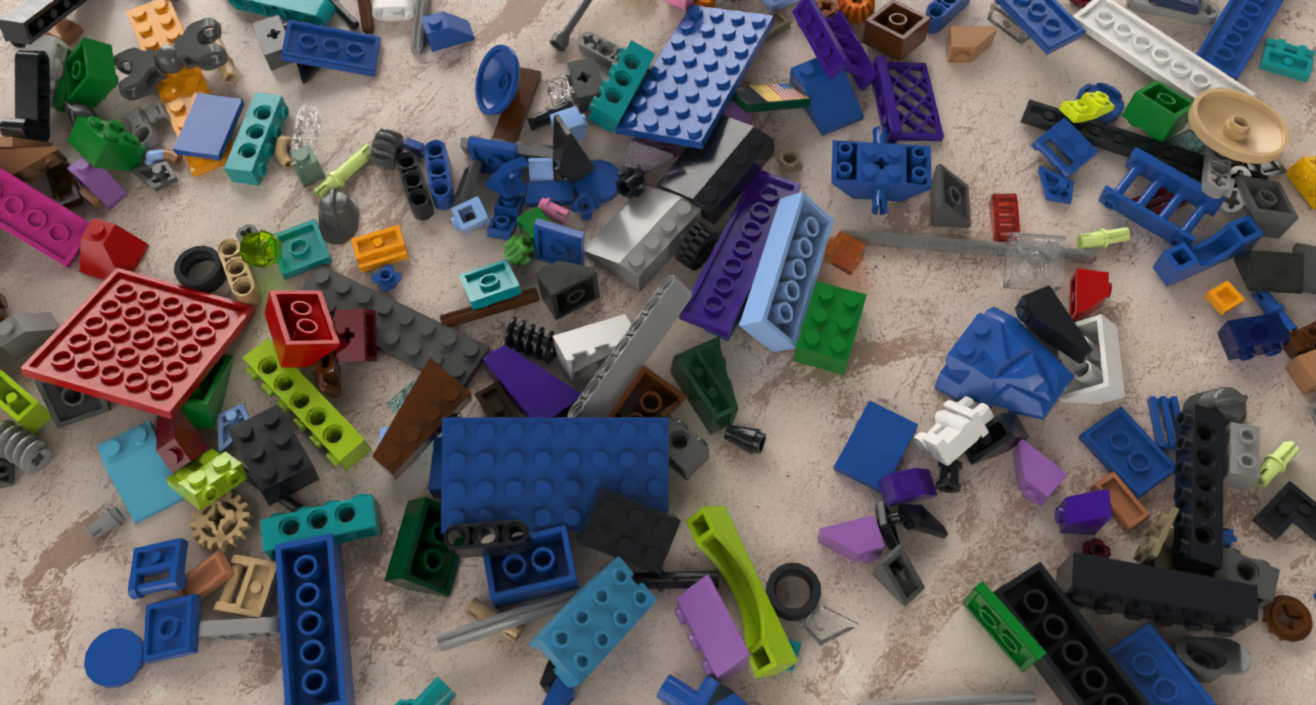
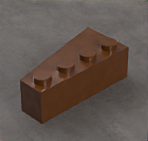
[372,357,472,480]
[607,366,688,417]

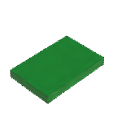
[963,581,1046,672]

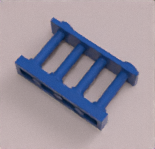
[1098,147,1226,247]

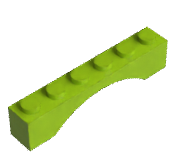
[685,506,798,679]

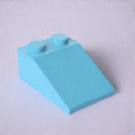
[97,420,185,524]

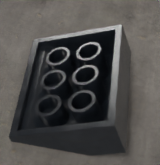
[657,115,774,225]

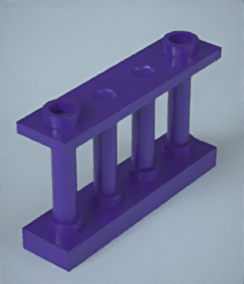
[792,0,879,91]

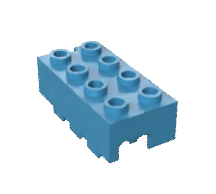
[528,556,658,688]

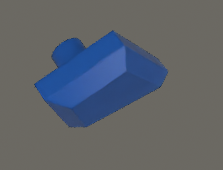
[1038,166,1074,204]

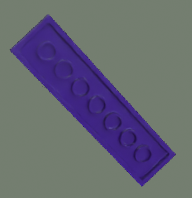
[679,170,801,338]

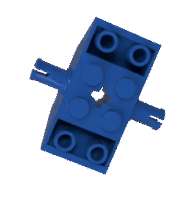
[831,126,932,215]

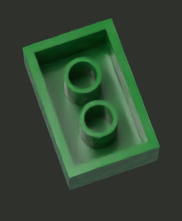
[794,281,867,375]

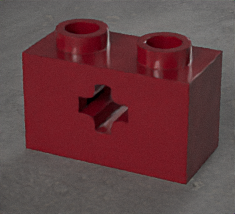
[333,308,377,363]

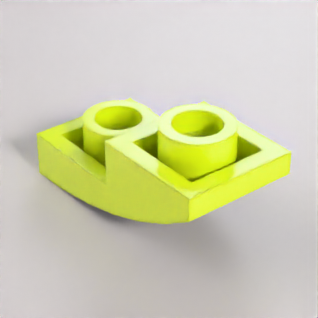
[1059,91,1115,123]

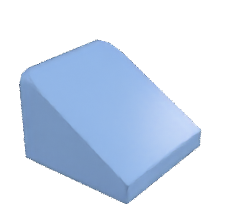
[528,158,555,182]

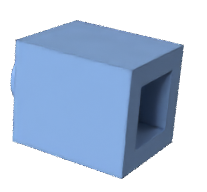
[550,106,588,141]

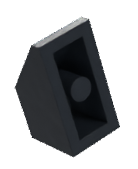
[965,413,1030,465]

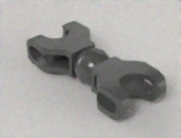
[115,18,228,101]

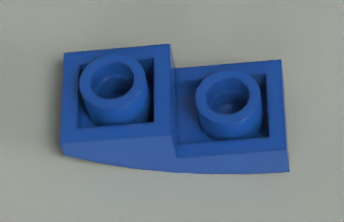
[487,195,525,241]

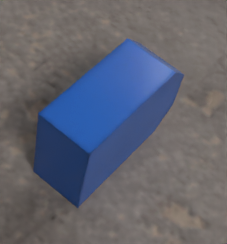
[403,138,425,158]

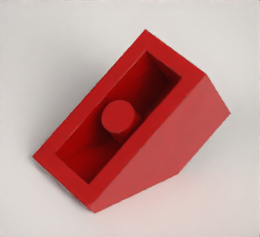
[1069,268,1112,322]

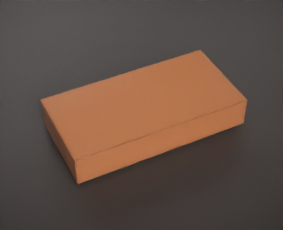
[1090,471,1151,533]
[176,551,235,601]

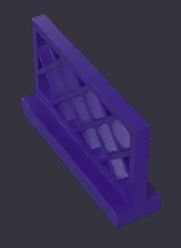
[872,56,944,144]

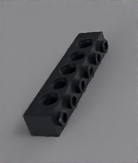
[1172,404,1224,576]

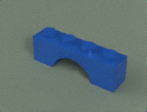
[1152,214,1264,287]

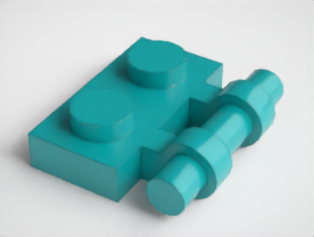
[1258,38,1315,83]

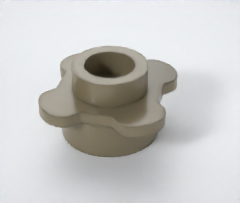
[776,150,803,174]

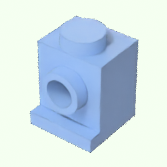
[451,196,491,234]

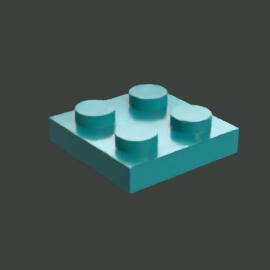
[268,219,333,280]
[459,259,522,310]

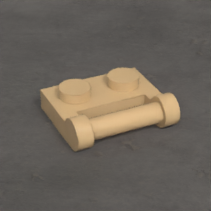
[213,555,277,618]

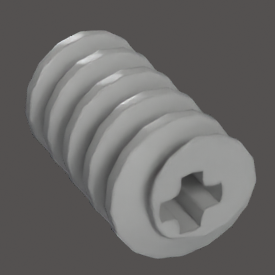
[0,420,53,474]

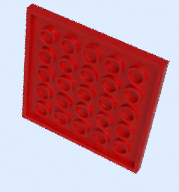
[20,268,256,419]

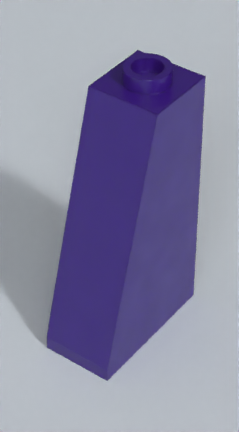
[483,345,581,417]

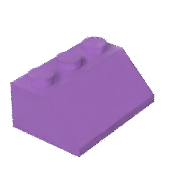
[674,574,750,682]

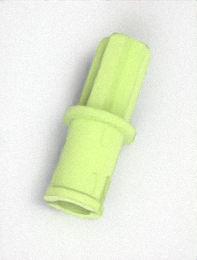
[1077,227,1131,249]
[1255,441,1299,487]

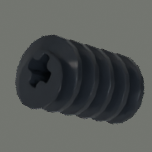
[505,317,557,364]

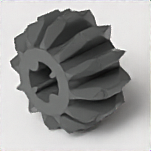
[370,128,405,170]

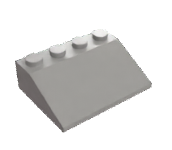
[585,185,702,292]

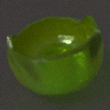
[239,230,282,268]

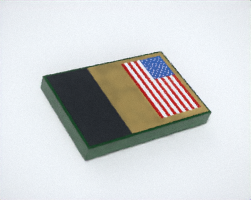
[732,81,811,113]

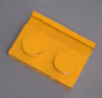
[351,225,409,273]

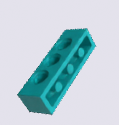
[588,40,655,134]
[224,92,289,186]
[260,494,383,560]

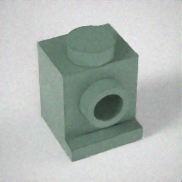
[291,144,326,187]

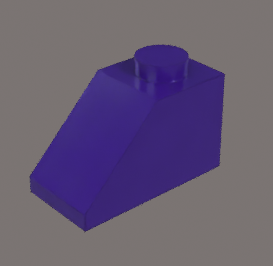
[878,468,938,507]
[1055,489,1112,536]

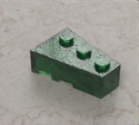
[670,336,738,435]

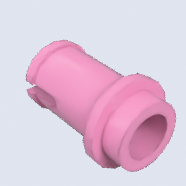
[538,198,570,224]

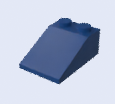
[789,58,864,136]

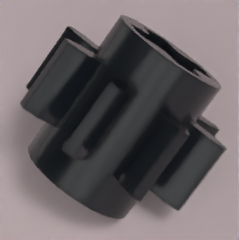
[615,167,646,199]

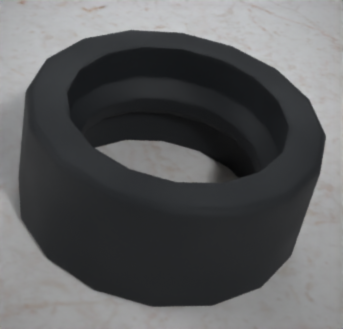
[174,245,227,293]
[766,563,821,621]

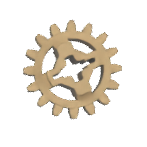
[189,491,254,552]

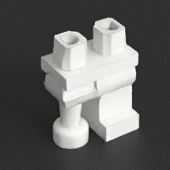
[913,396,994,466]

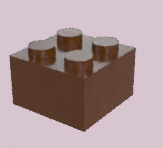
[862,0,930,62]

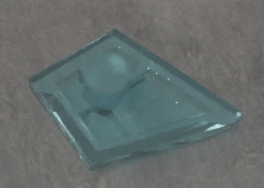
[1165,129,1206,154]

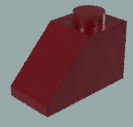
[156,409,210,474]

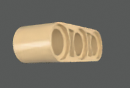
[217,238,262,307]

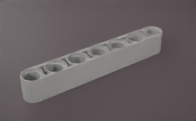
[567,275,692,417]

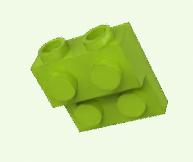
[166,448,247,511]

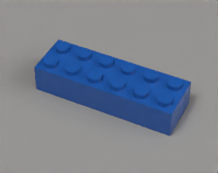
[275,533,355,705]

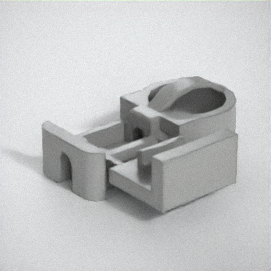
[123,100,170,151]

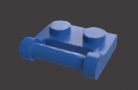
[1031,117,1099,178]
[128,538,189,600]

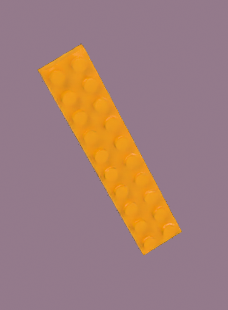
[126,0,233,177]

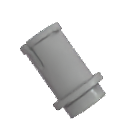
[85,507,125,541]

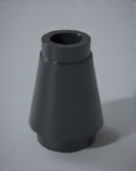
[724,424,766,454]

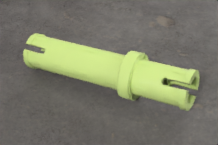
[313,144,371,199]

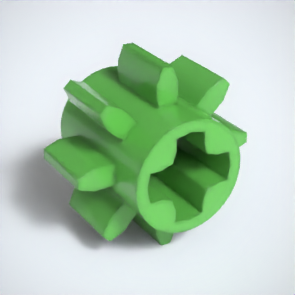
[503,234,535,267]

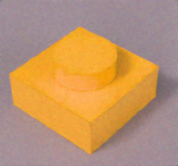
[1204,280,1246,316]

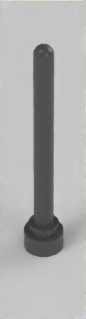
[549,0,593,52]

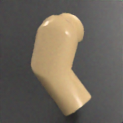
[274,135,294,169]

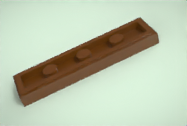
[491,67,542,144]

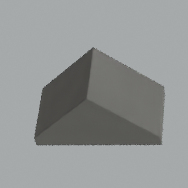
[873,545,925,606]

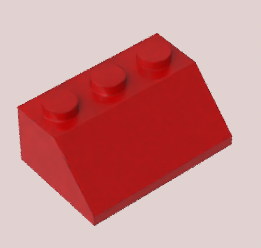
[264,290,340,368]

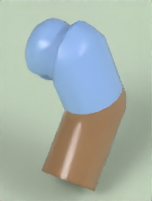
[145,148,183,165]

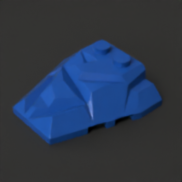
[935,307,1074,420]

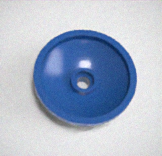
[475,44,520,116]

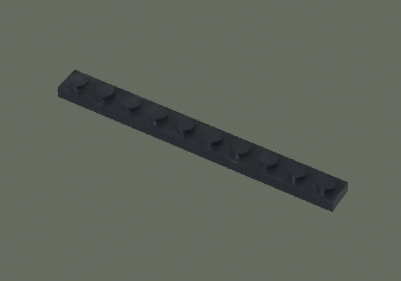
[1020,99,1269,188]

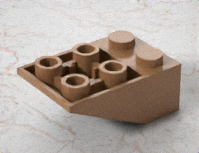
[0,146,67,183]

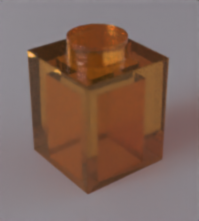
[825,230,867,275]

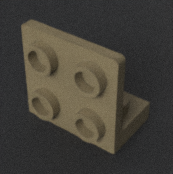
[1133,506,1179,570]

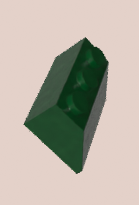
[384,497,465,597]

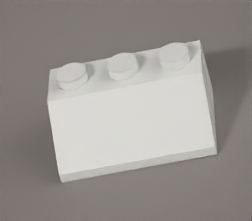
[1058,314,1125,404]

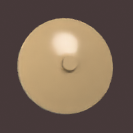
[1188,88,1290,164]

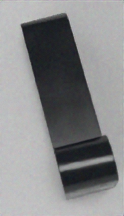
[0,50,50,142]

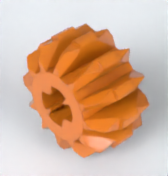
[837,0,875,26]

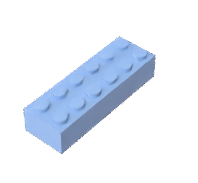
[739,192,834,352]

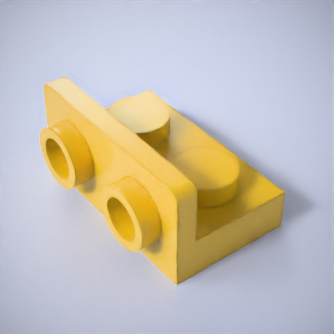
[1285,156,1316,209]

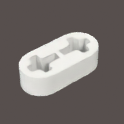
[372,0,415,21]
[1219,166,1251,213]

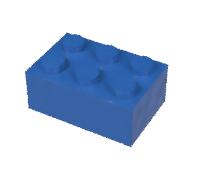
[483,525,579,609]

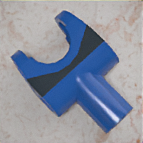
[656,674,748,705]

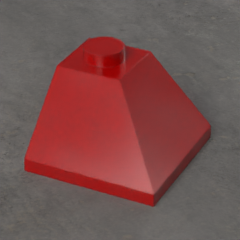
[79,218,149,280]

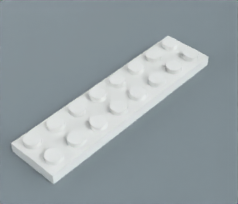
[1073,0,1255,102]

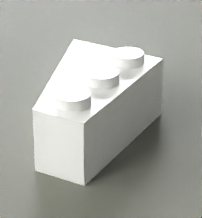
[25,35,74,110]
[553,314,631,384]

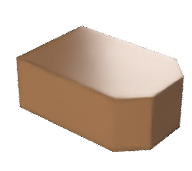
[78,187,102,210]

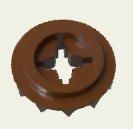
[1262,595,1313,643]

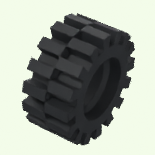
[675,222,718,271]

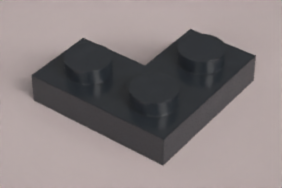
[1252,481,1316,542]

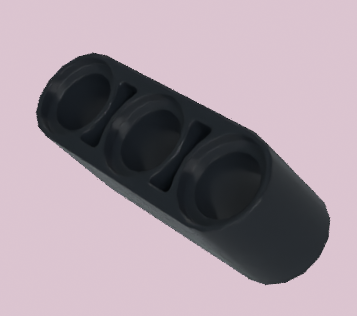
[396,151,434,221]
[444,520,532,558]

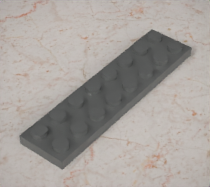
[301,264,491,388]

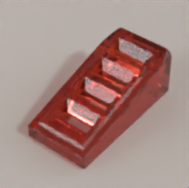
[988,193,1021,244]

